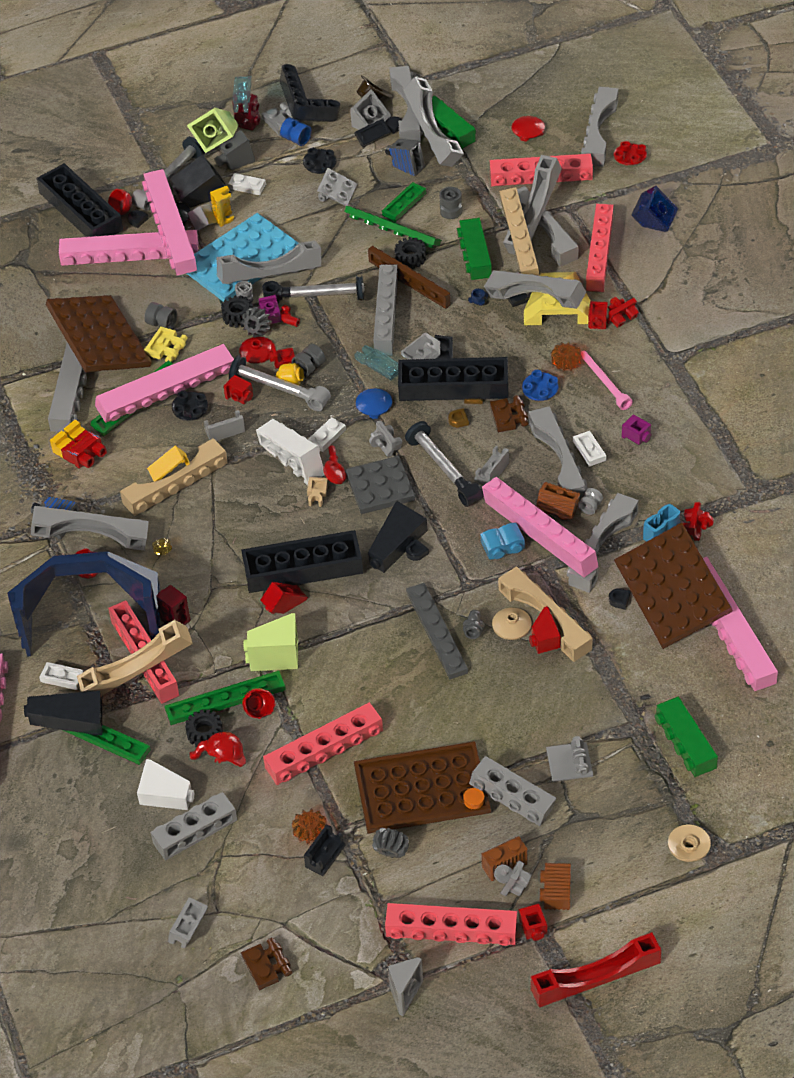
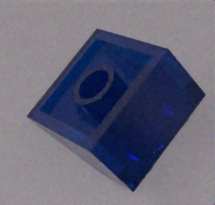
[631,185,678,232]

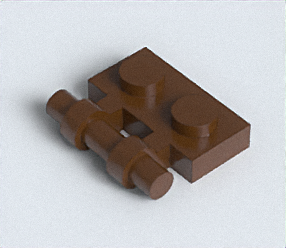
[490,395,528,432]
[241,937,292,990]

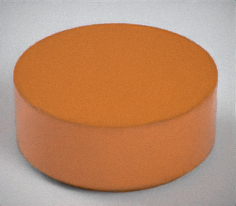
[463,788,485,809]

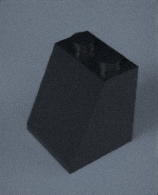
[171,154,231,208]

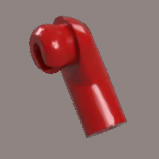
[280,305,300,327]

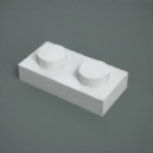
[228,173,266,195]
[308,417,346,452]
[573,431,606,467]
[39,662,84,690]

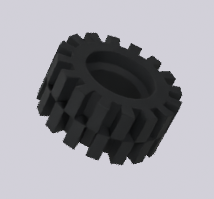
[394,237,426,269]
[221,295,253,328]
[185,710,223,747]

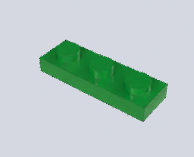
[382,182,426,222]

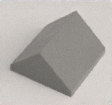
[350,89,391,130]
[388,957,423,1016]

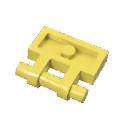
[144,326,188,362]

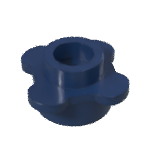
[468,288,488,306]

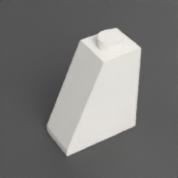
[137,759,194,810]

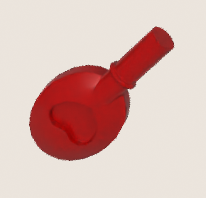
[323,445,347,484]

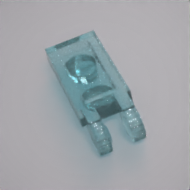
[233,77,252,112]
[354,345,398,380]

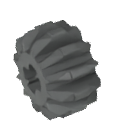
[241,307,272,338]
[372,828,409,858]

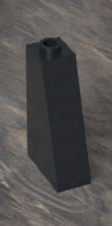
[368,501,428,573]
[24,691,103,736]

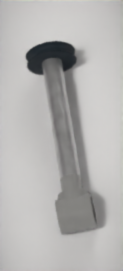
[131,136,205,211]
[229,355,331,411]

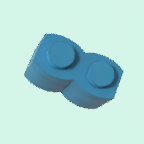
[643,504,680,542]
[480,523,525,559]

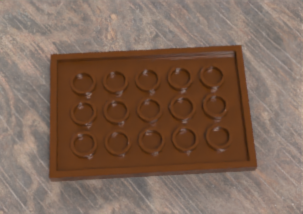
[45,295,152,372]
[614,523,733,649]
[354,741,491,834]

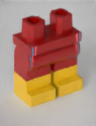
[50,420,107,469]

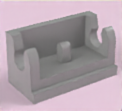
[401,332,440,359]
[204,410,245,441]
[474,446,509,485]
[168,897,208,948]

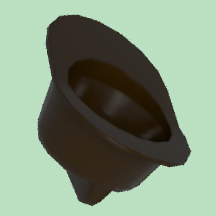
[357,75,394,99]

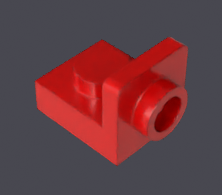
[588,301,608,329]
[268,344,295,369]

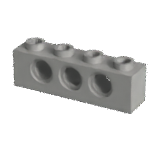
[469,756,556,826]
[151,792,237,861]

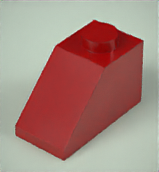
[260,582,308,614]
[529,606,561,654]

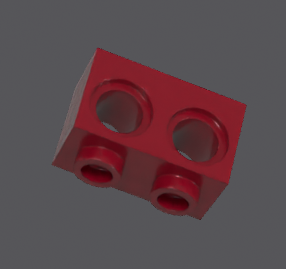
[232,91,261,131]
[156,584,191,625]

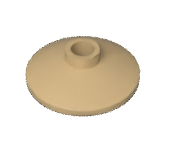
[492,607,532,640]
[668,825,711,862]

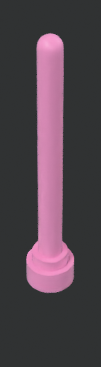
[580,350,633,410]

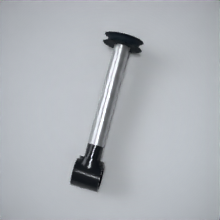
[262,275,364,304]
[405,421,484,507]

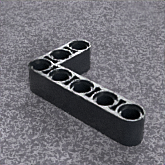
[279,64,340,122]

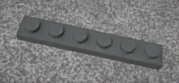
[406,583,468,680]

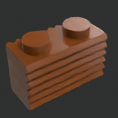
[536,482,580,520]
[481,836,528,881]
[540,863,571,910]

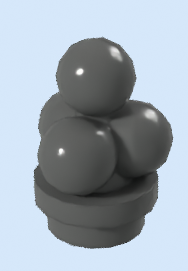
[463,610,485,639]

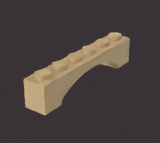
[499,187,539,276]
[120,438,228,516]
[498,566,593,662]
[77,620,193,696]

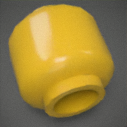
[276,363,304,385]

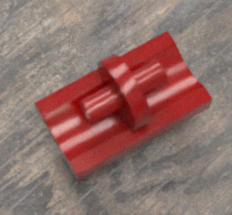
[606,297,639,328]
[683,502,714,541]

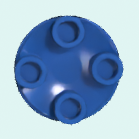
[522,370,559,401]
[356,388,392,419]

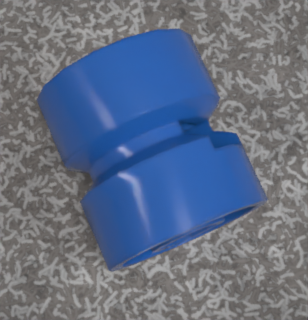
[280,117,312,146]

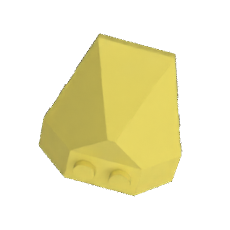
[524,272,590,325]

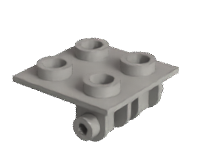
[317,168,357,206]
[546,736,593,782]

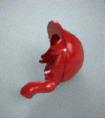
[189,731,246,767]

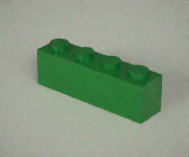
[432,95,476,149]
[457,218,492,280]
[655,696,718,777]

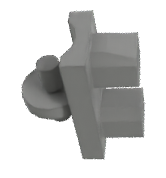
[369,421,402,457]
[494,861,532,896]

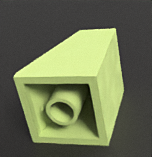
[187,108,238,153]
[243,613,298,671]

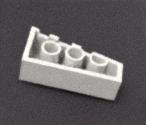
[256,419,324,485]

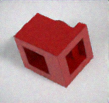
[223,375,253,405]
[518,904,547,941]

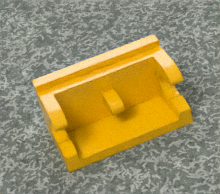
[210,186,234,227]
[147,445,190,481]

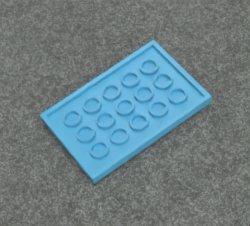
[186,213,298,302]

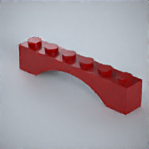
[531,932,661,1008]

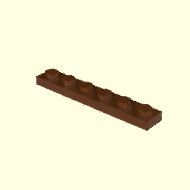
[368,246,451,309]

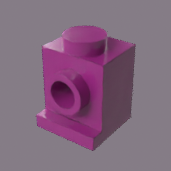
[258,295,281,324]
[622,414,652,445]

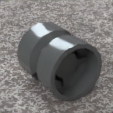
[439,187,462,219]
[144,302,178,330]
[291,344,326,377]

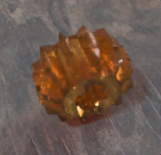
[551,342,582,371]
[292,808,327,844]

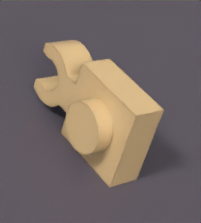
[307,477,328,507]

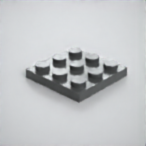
[345,456,415,514]

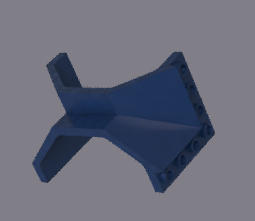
[7,551,160,657]

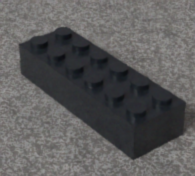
[36,163,123,237]
[398,357,508,401]
[241,530,363,593]

